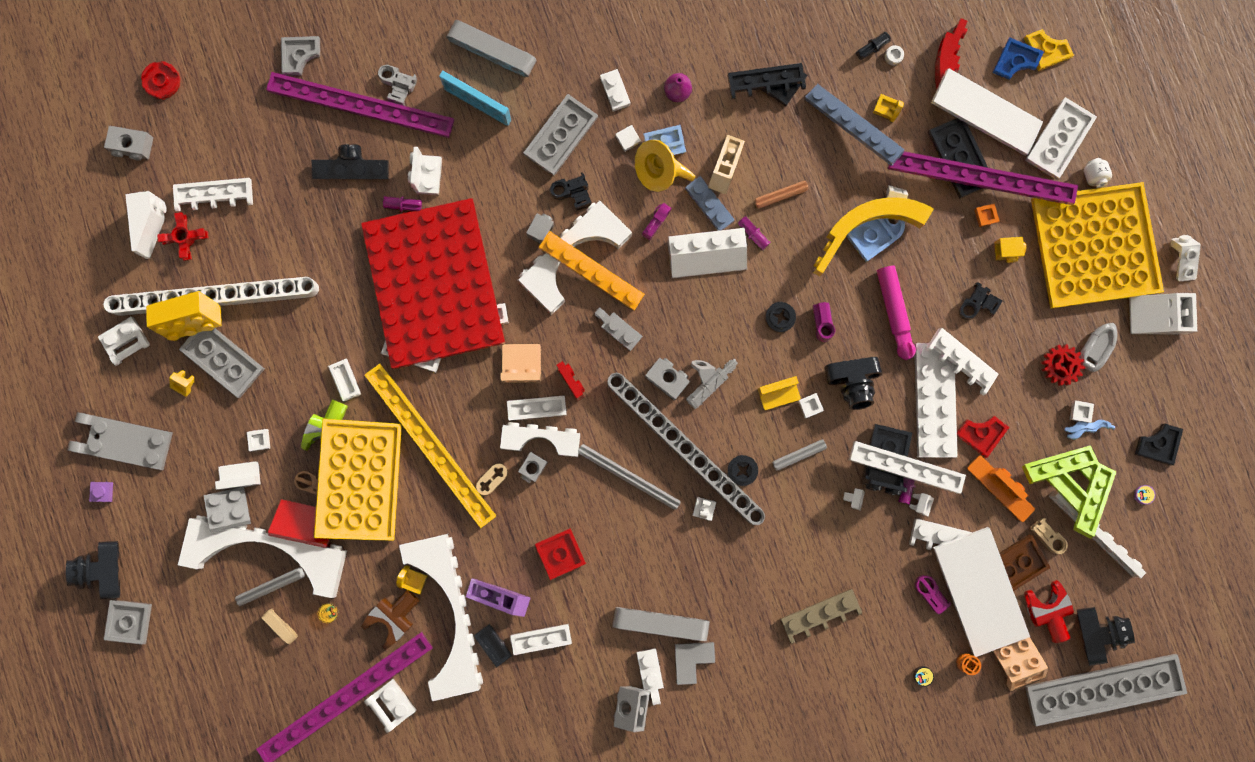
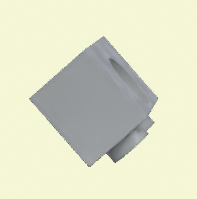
[104,126,153,161]
[645,358,690,401]
[614,686,650,732]

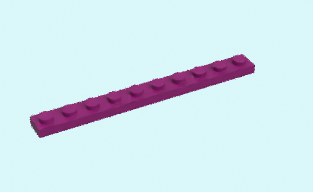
[266,72,454,138]
[887,151,1078,205]
[256,632,433,762]

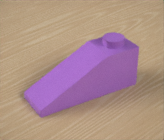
[466,578,530,617]

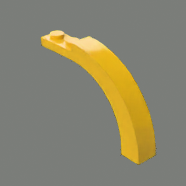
[813,198,934,277]

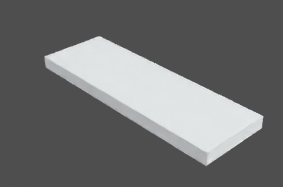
[931,69,1043,156]

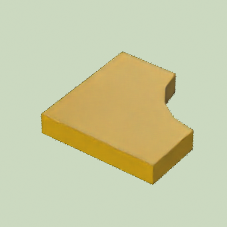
[1024,29,1074,71]

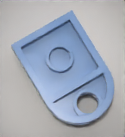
[846,219,905,262]

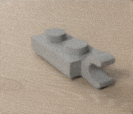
[595,307,643,351]

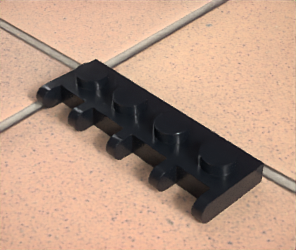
[727,63,806,100]

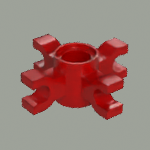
[157,212,209,261]

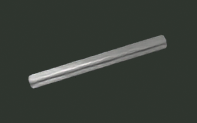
[578,444,680,510]

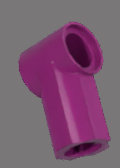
[812,302,835,342]

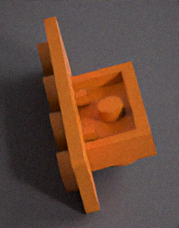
[967,455,1035,522]

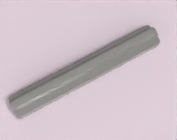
[235,568,305,606]

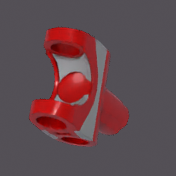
[1024,580,1074,643]

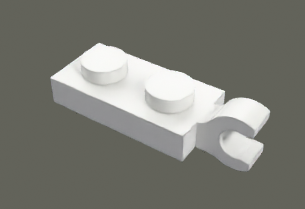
[637,648,664,705]

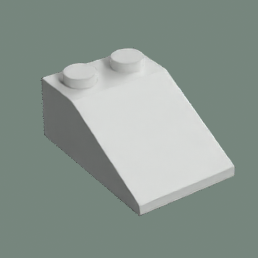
[126,191,166,259]

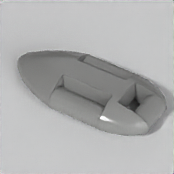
[1079,323,1117,372]

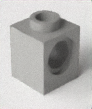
[526,213,554,244]
[518,452,548,483]

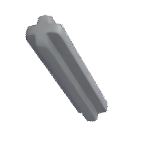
[772,440,827,470]

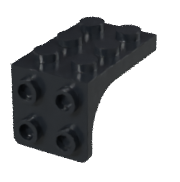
[861,424,913,495]

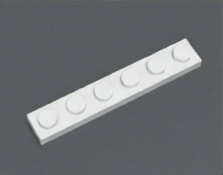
[849,441,966,494]
[1049,491,1146,578]

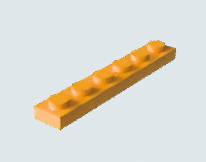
[538,231,645,311]

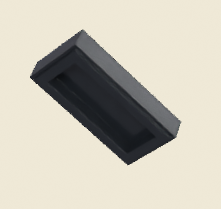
[474,624,513,668]

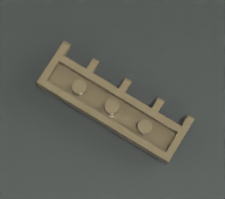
[780,589,862,644]

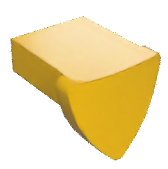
[873,94,904,122]
[396,565,428,594]

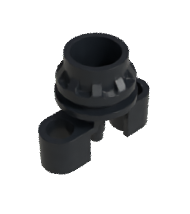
[824,357,882,410]
[66,541,120,600]
[1076,607,1135,666]

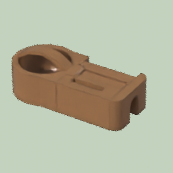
[294,471,318,495]

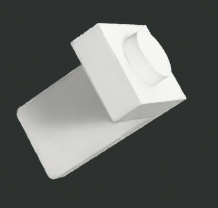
[1171,235,1201,281]

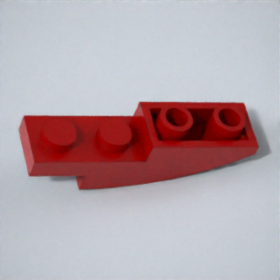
[935,18,968,89]

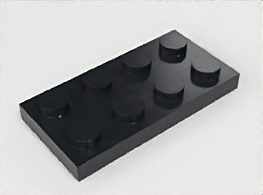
[928,118,988,199]

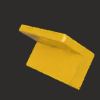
[758,376,800,410]

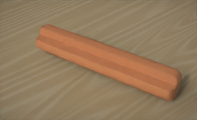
[754,181,808,209]

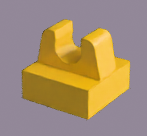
[169,370,194,397]

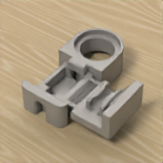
[378,65,417,106]

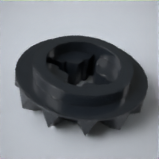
[765,302,796,332]
[728,455,758,486]

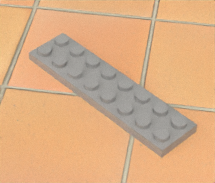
[1025,654,1187,726]

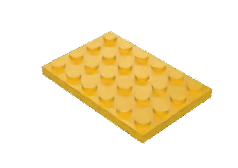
[314,419,402,541]

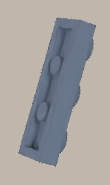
[685,176,735,231]

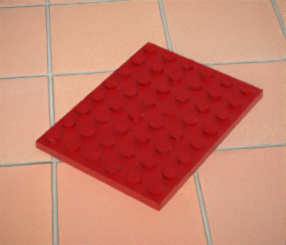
[361,198,506,369]

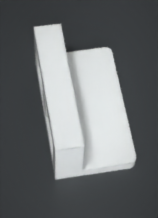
[215,462,261,490]

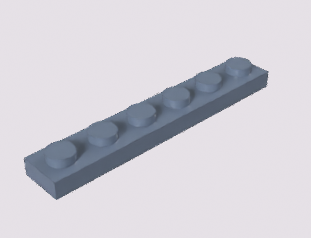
[805,84,905,166]

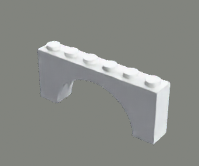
[519,201,632,315]

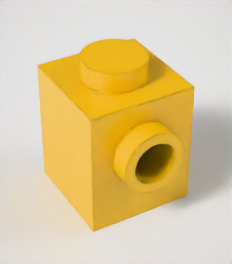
[994,237,1026,263]

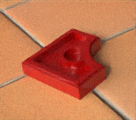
[957,416,1010,458]

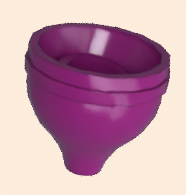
[664,73,692,103]

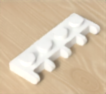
[173,178,253,212]
[926,328,998,396]
[909,518,972,550]

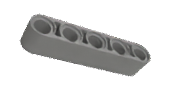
[446,20,537,77]
[612,607,710,641]

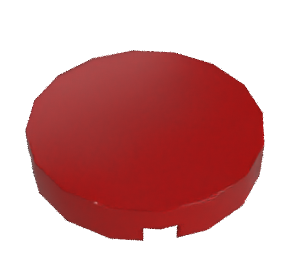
[141,61,181,99]

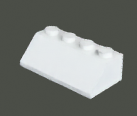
[667,228,747,278]

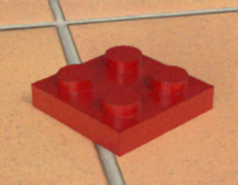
[556,361,585,401]
[535,528,586,580]

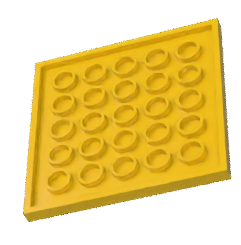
[1031,182,1164,309]

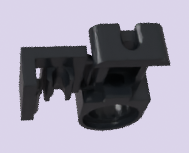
[550,172,592,211]
[959,282,1003,320]

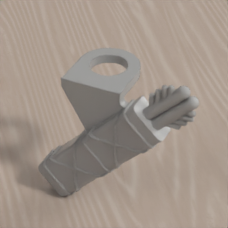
[686,359,738,409]

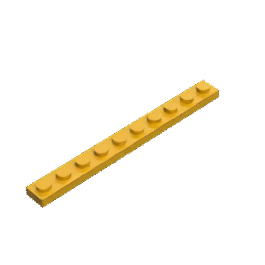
[365,364,497,528]

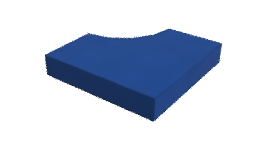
[993,37,1044,80]

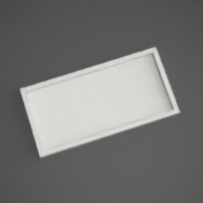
[933,527,1030,657]

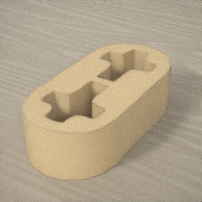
[476,464,508,495]

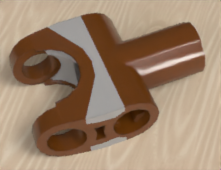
[361,590,420,650]

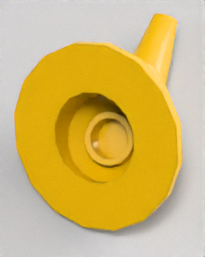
[635,139,695,192]

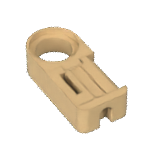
[1030,518,1068,554]
[261,609,298,644]

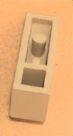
[708,135,745,194]

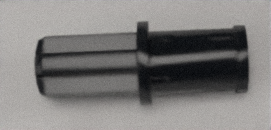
[856,32,891,60]

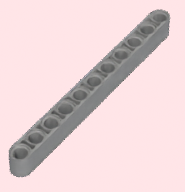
[608,373,765,525]

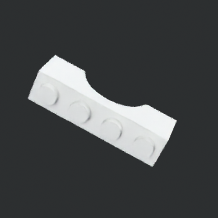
[500,422,580,457]

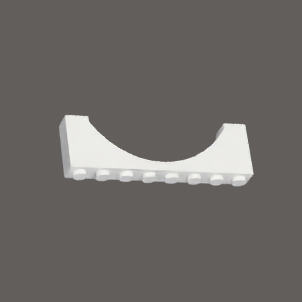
[178,515,347,598]
[399,534,483,701]

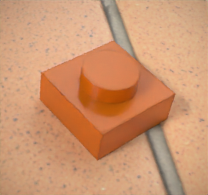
[974,203,999,227]

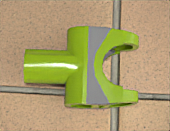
[301,400,348,451]

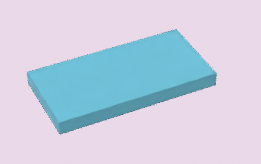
[439,71,511,126]

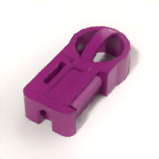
[642,203,672,241]
[915,575,951,614]

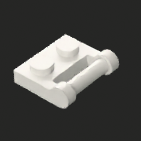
[98,317,150,366]
[364,679,416,733]

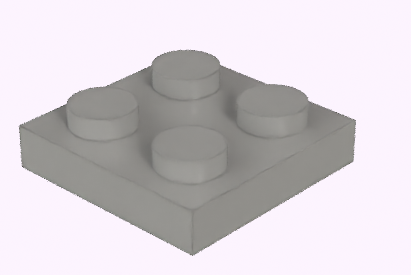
[204,486,251,533]
[104,600,152,644]

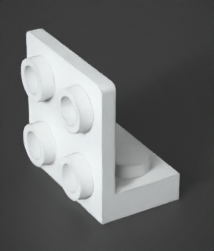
[408,147,442,195]

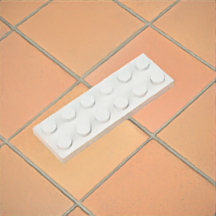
[914,343,957,457]

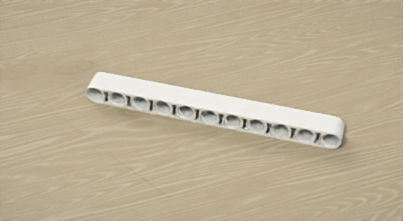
[104,277,319,316]

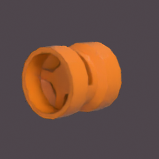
[956,653,981,675]

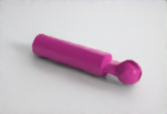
[876,265,916,360]

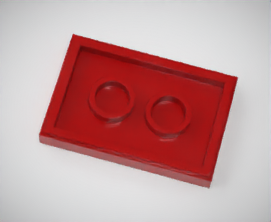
[268,499,330,548]

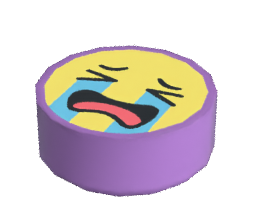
[1134,485,1155,505]

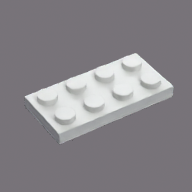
[1025,97,1097,180]

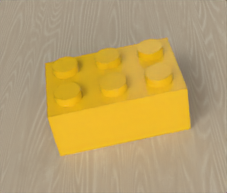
[146,291,222,341]

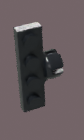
[311,144,389,179]

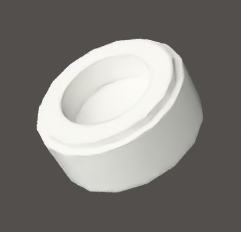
[884,45,904,66]

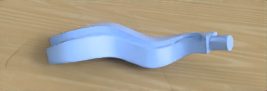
[1064,420,1115,440]

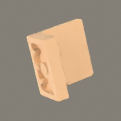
[501,344,541,383]
[993,637,1048,691]

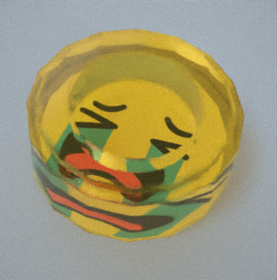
[317,603,338,624]

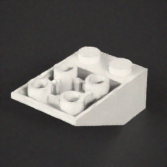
[1129,293,1197,334]

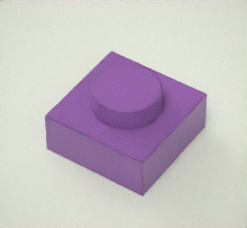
[89,482,113,502]

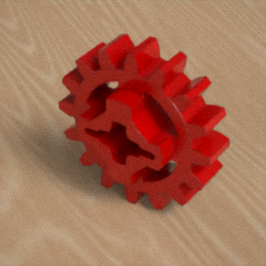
[1041,344,1085,386]

